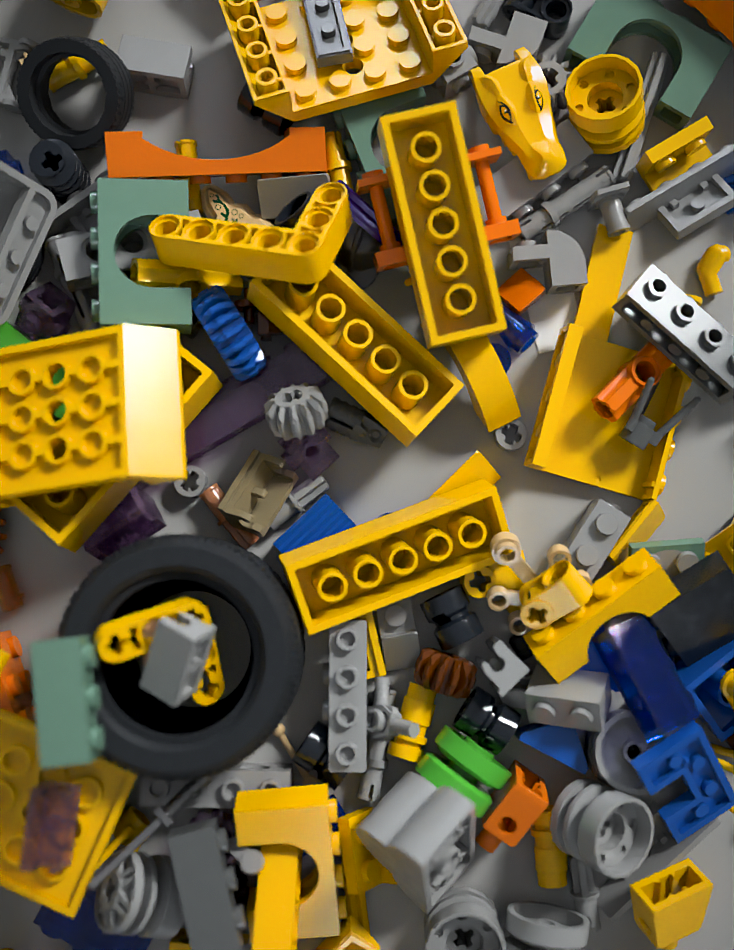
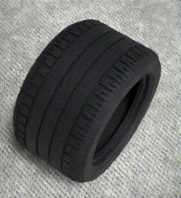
[57,534,306,781]

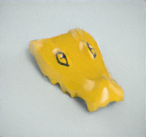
[468,47,567,181]

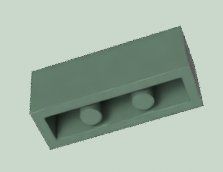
[30,635,105,769]

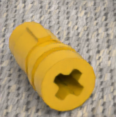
[386,682,437,763]
[530,805,568,889]

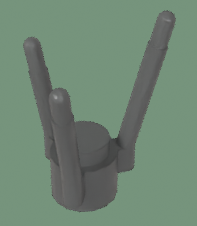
[619,374,701,451]

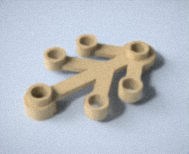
[486,532,593,636]

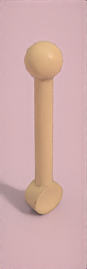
[273,723,317,786]

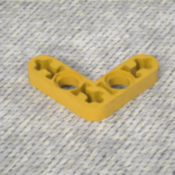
[94,597,224,705]

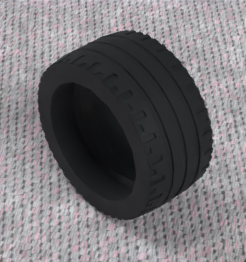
[16,36,135,151]

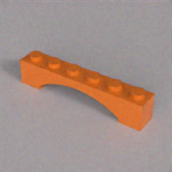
[104,127,327,185]

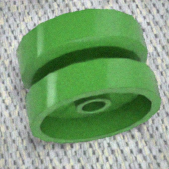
[415,724,512,818]

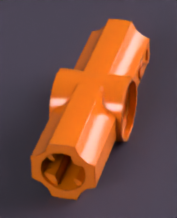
[591,342,673,423]

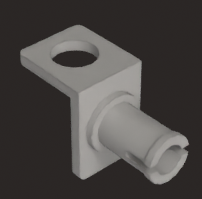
[577,164,631,237]

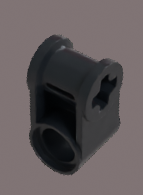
[502,0,573,40]

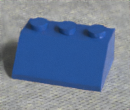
[664,640,734,742]

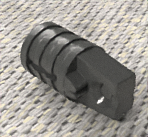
[325,397,388,448]

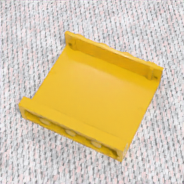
[523,323,692,501]

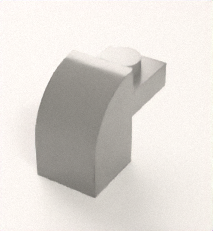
[467,11,548,70]
[507,230,588,295]

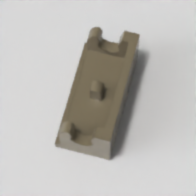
[218,449,299,537]

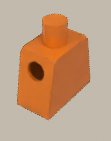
[476,760,549,853]

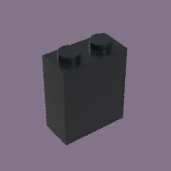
[642,550,734,667]

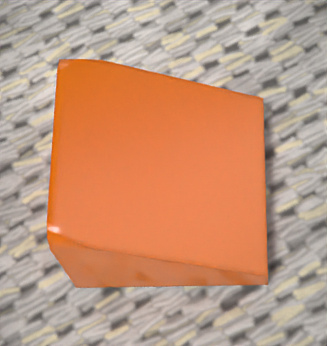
[498,267,546,317]

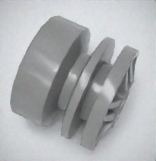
[550,778,654,878]
[94,849,185,940]
[424,887,506,950]

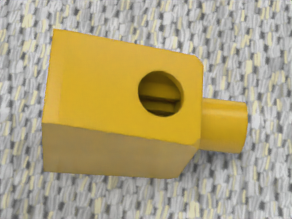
[630,858,713,950]

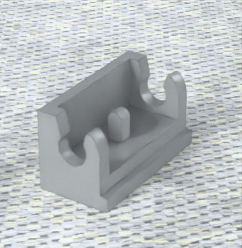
[117,35,194,99]
[140,612,217,707]
[475,635,529,697]

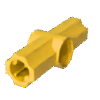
[130,258,243,300]

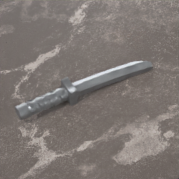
[87,777,212,891]

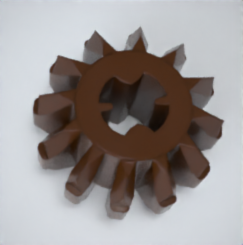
[413,647,477,699]

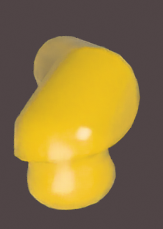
[696,244,731,298]

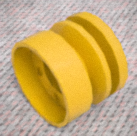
[565,54,645,154]

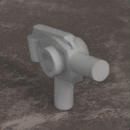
[367,677,420,742]

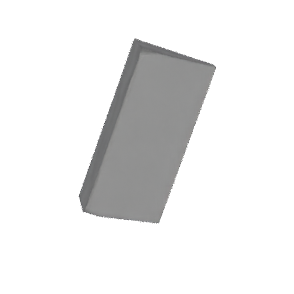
[257,173,330,220]

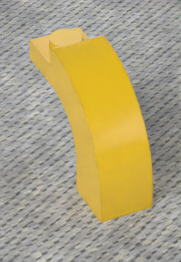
[444,336,521,433]

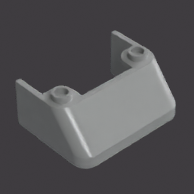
[0,161,57,325]

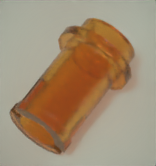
[0,564,25,612]

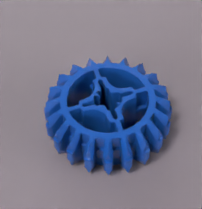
[191,285,266,382]

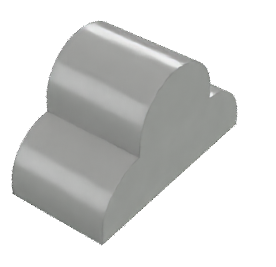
[355,771,476,915]

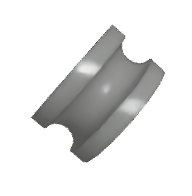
[494,419,528,452]
[174,465,208,498]

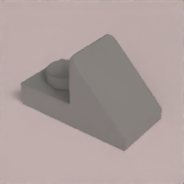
[376,596,420,672]

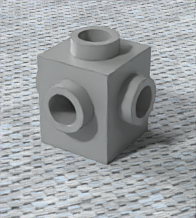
[431,44,478,100]

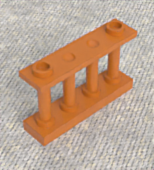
[355,144,521,273]

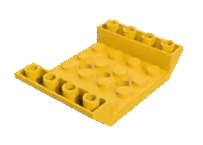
[218,0,468,122]
[0,324,187,509]

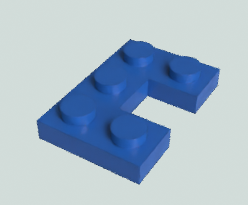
[630,719,734,844]

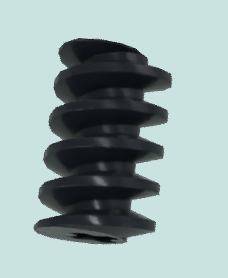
[29,139,92,204]

